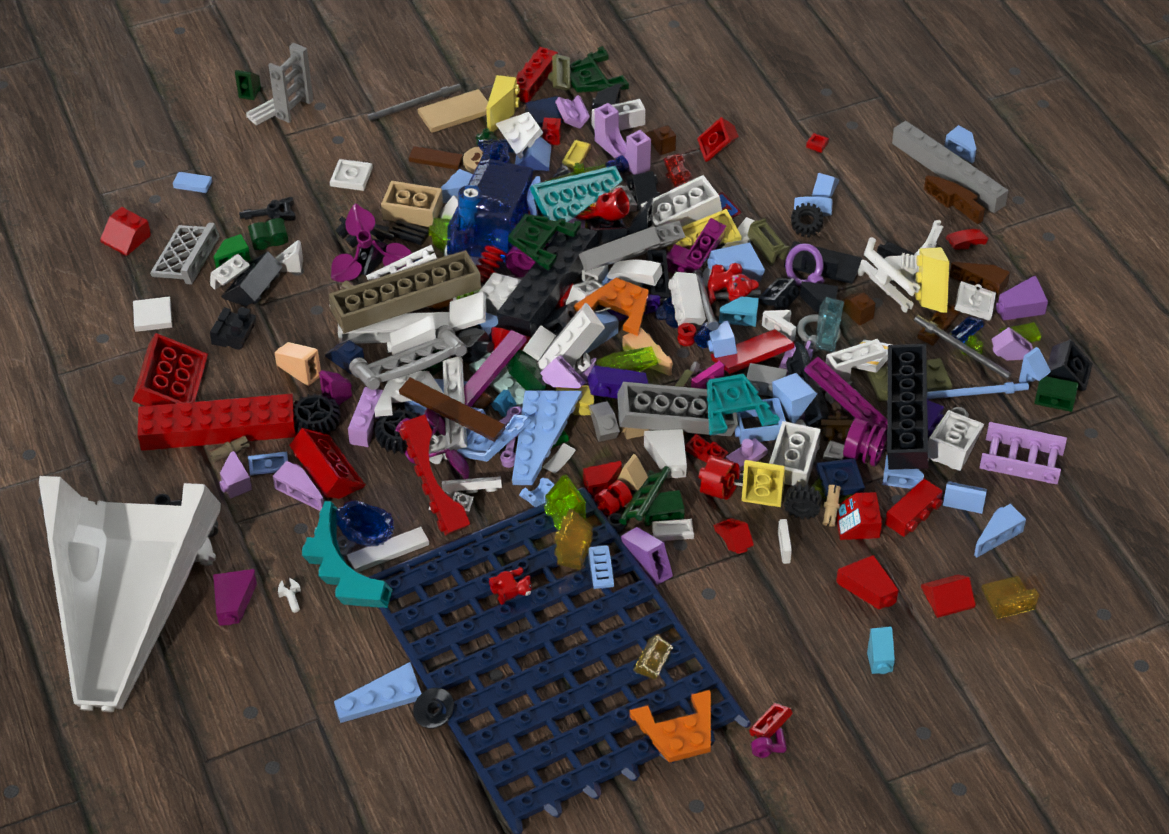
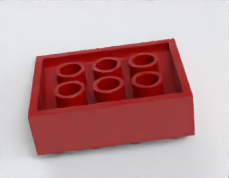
[132,333,208,406]

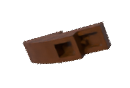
[924,175,985,224]

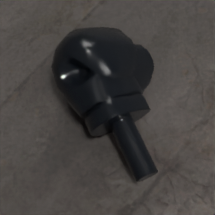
[553,163,572,180]

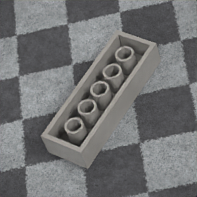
[617,382,738,436]

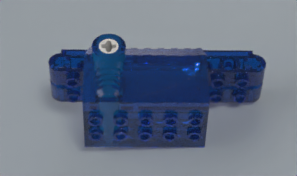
[447,141,533,262]

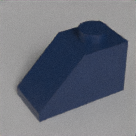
[325,340,364,375]

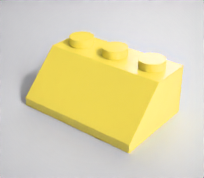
[915,247,949,313]

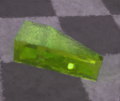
[596,346,659,372]

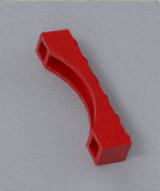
[399,414,470,536]

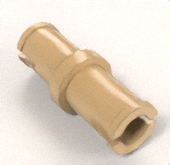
[822,485,841,527]

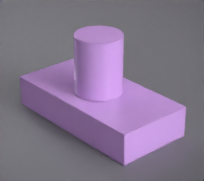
[726,438,768,472]

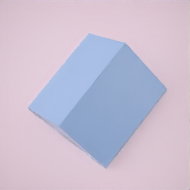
[515,137,551,171]
[772,373,817,424]
[943,481,987,514]

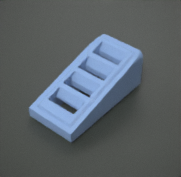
[588,545,614,589]

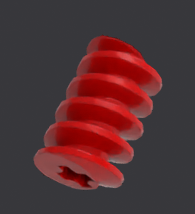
[476,246,507,284]

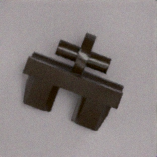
[820,410,854,441]

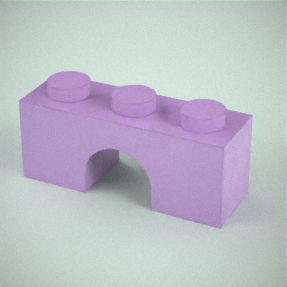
[348,387,383,447]

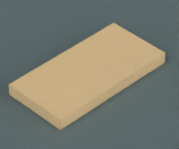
[418,89,488,133]

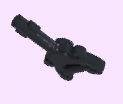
[239,197,296,221]

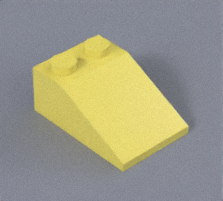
[486,75,520,132]
[742,460,785,507]

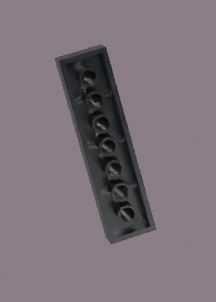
[496,227,599,338]
[887,344,929,470]

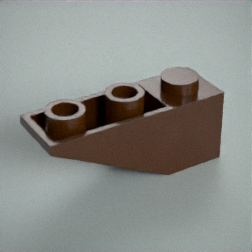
[949,262,1010,298]

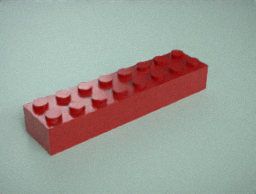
[137,394,296,451]

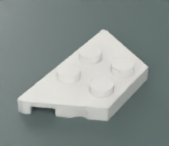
[496,112,543,159]

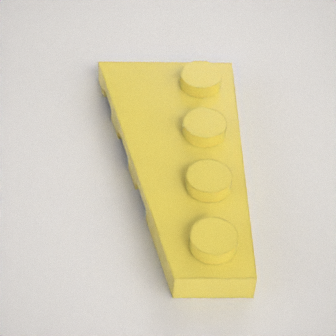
[666,209,741,252]

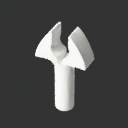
[278,578,301,613]

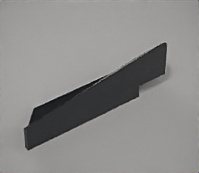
[786,341,831,428]

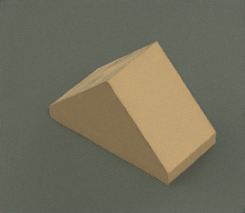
[617,454,648,490]

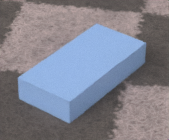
[173,172,212,193]

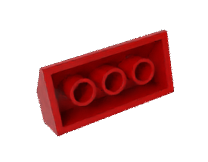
[289,428,365,499]

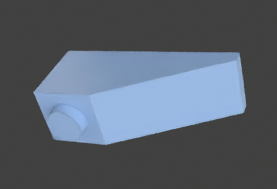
[974,504,1026,558]

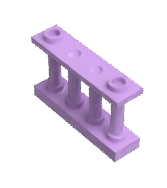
[980,422,1067,484]

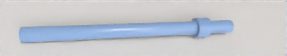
[927,382,1029,399]

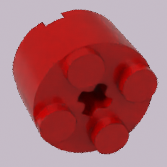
[699,455,740,500]

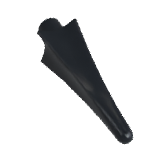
[370,224,394,242]

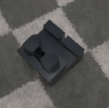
[210,307,256,350]

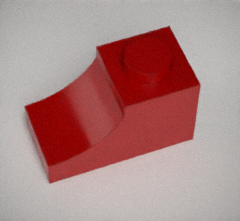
[713,518,754,554]

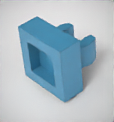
[491,390,517,417]

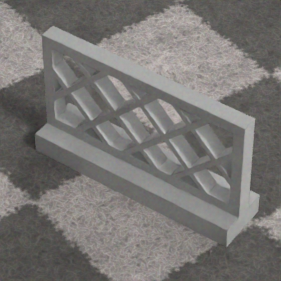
[150,223,220,284]

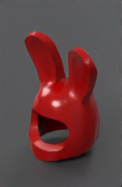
[575,187,630,221]

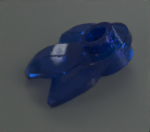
[655,297,678,328]

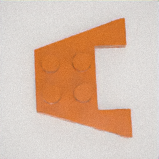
[574,277,649,336]
[630,690,711,762]

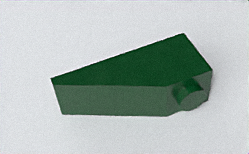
[506,349,546,391]

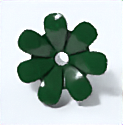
[476,128,498,147]

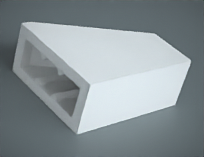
[387,316,437,355]
[644,429,687,478]

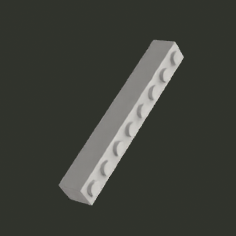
[892,121,1008,213]

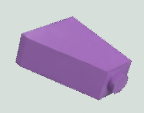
[996,276,1048,320]
[621,527,673,585]

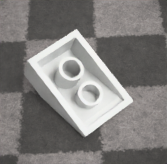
[928,410,984,471]

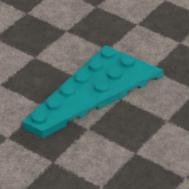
[529,166,623,222]

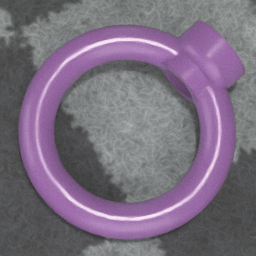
[785,243,824,287]

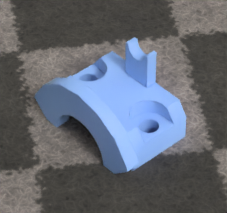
[519,478,559,507]

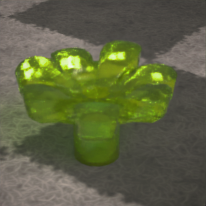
[961,335,983,355]

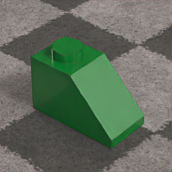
[214,234,251,269]

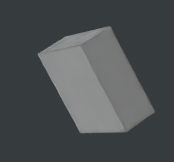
[823,440,845,461]

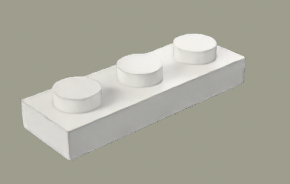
[442,476,502,495]

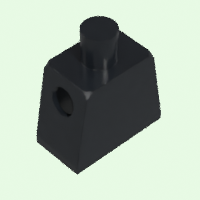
[541,304,576,339]
[451,327,494,362]

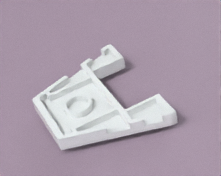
[374,371,444,417]

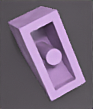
[992,327,1033,361]
[540,355,586,388]
[219,451,252,499]

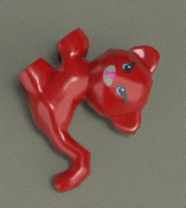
[707,263,759,305]

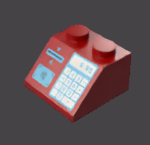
[836,492,882,540]

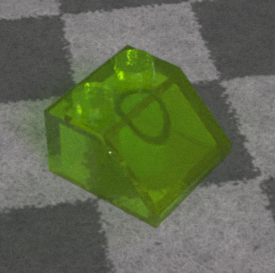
[544,474,586,536]

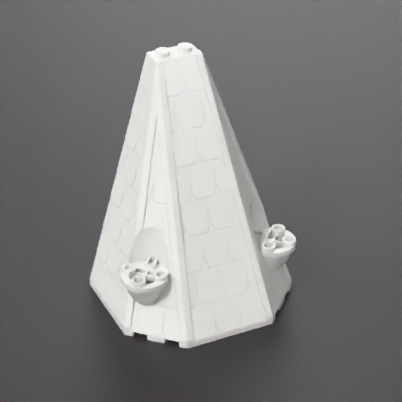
[39,476,221,712]

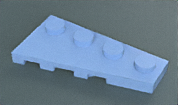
[334,662,421,723]

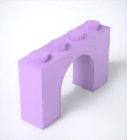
[595,103,651,175]

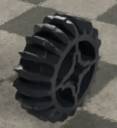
[293,393,341,435]
[375,407,421,454]

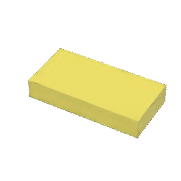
[562,140,591,170]

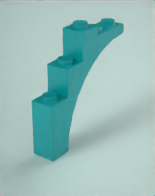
[302,501,392,608]

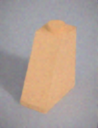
[275,342,321,386]

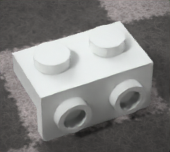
[210,254,249,290]

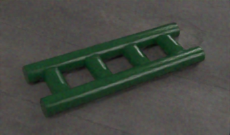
[619,466,670,525]

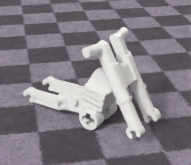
[857,220,943,313]

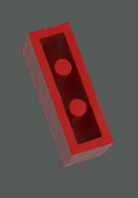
[885,479,943,537]

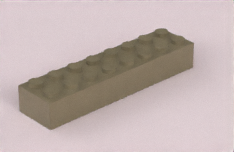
[329,250,481,333]

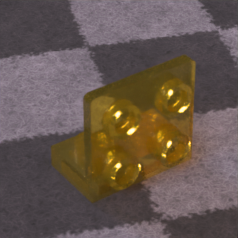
[981,576,1039,619]

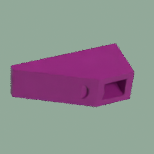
[684,218,726,269]

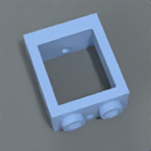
[734,398,786,444]

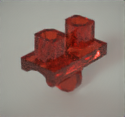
[663,153,692,188]

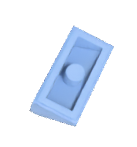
[248,452,288,476]

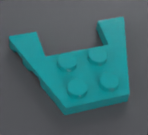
[707,374,780,435]

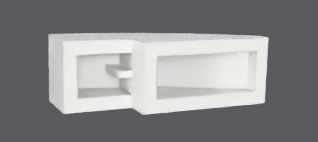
[607,260,663,286]

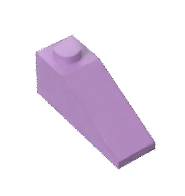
[273,461,324,511]

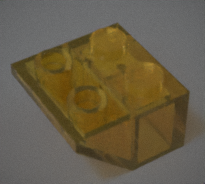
[554,509,593,570]

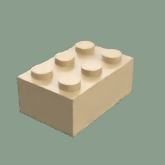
[381,181,443,228]

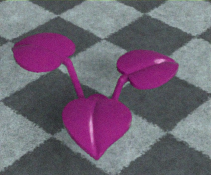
[331,203,414,282]
[395,408,469,479]

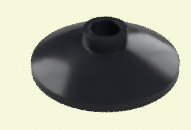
[413,688,454,729]

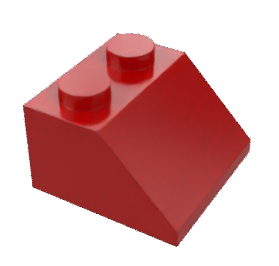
[100,207,151,256]

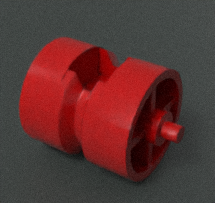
[594,480,632,516]

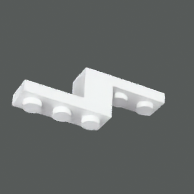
[820,339,886,391]

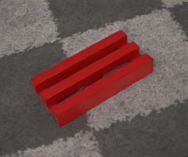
[749,703,793,738]

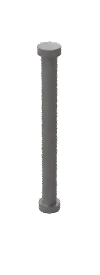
[692,270,719,331]

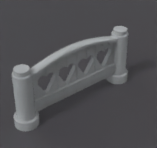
[349,325,467,390]

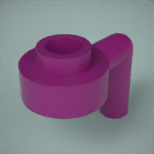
[751,728,787,758]

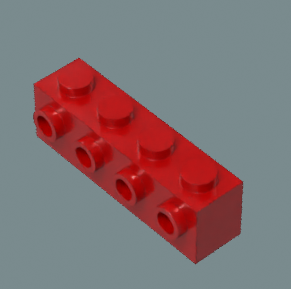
[516,47,558,103]

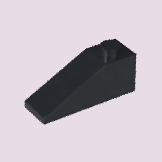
[627,198,653,236]
[646,250,670,298]

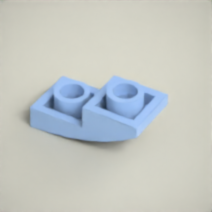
[794,197,833,216]

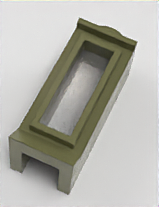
[747,218,790,265]

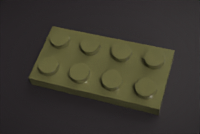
[868,358,952,402]

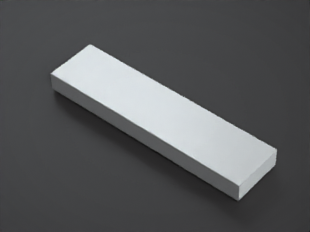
[347,527,429,573]

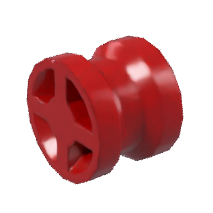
[677,323,696,346]

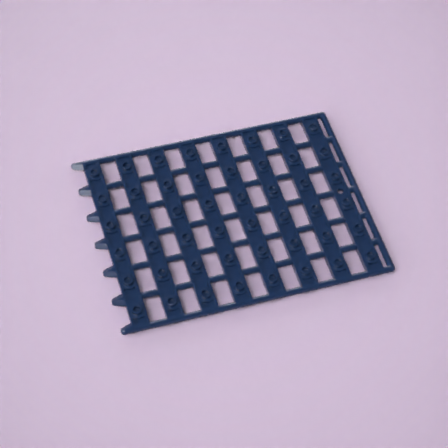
[368,487,751,834]

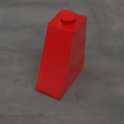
[836,555,899,610]

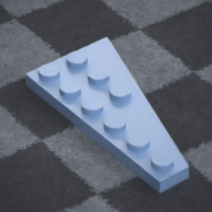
[512,391,582,485]

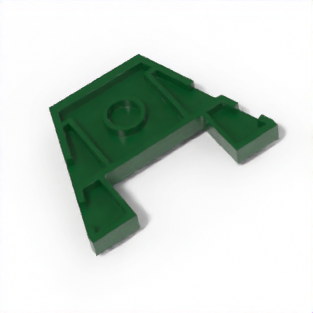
[570,46,629,93]
[508,214,581,270]

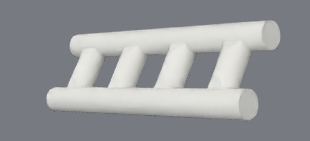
[366,245,437,281]

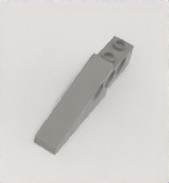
[579,221,686,271]

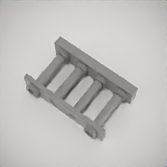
[269,43,314,123]

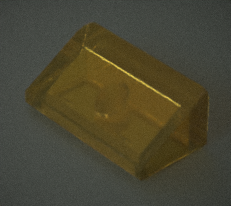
[633,634,673,679]

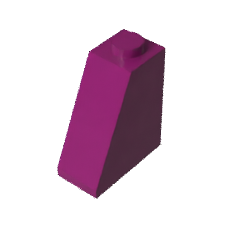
[213,569,257,626]

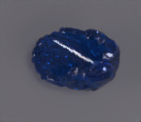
[336,500,394,547]

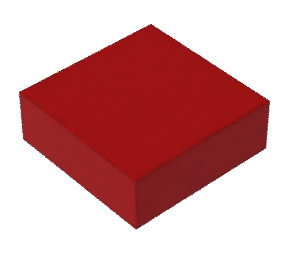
[806,133,829,153]

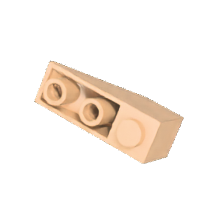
[622,328,673,376]

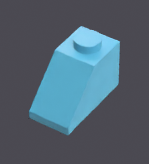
[719,297,759,327]
[867,627,895,674]

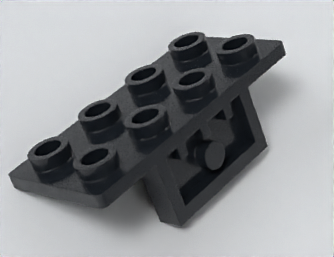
[784,241,862,284]

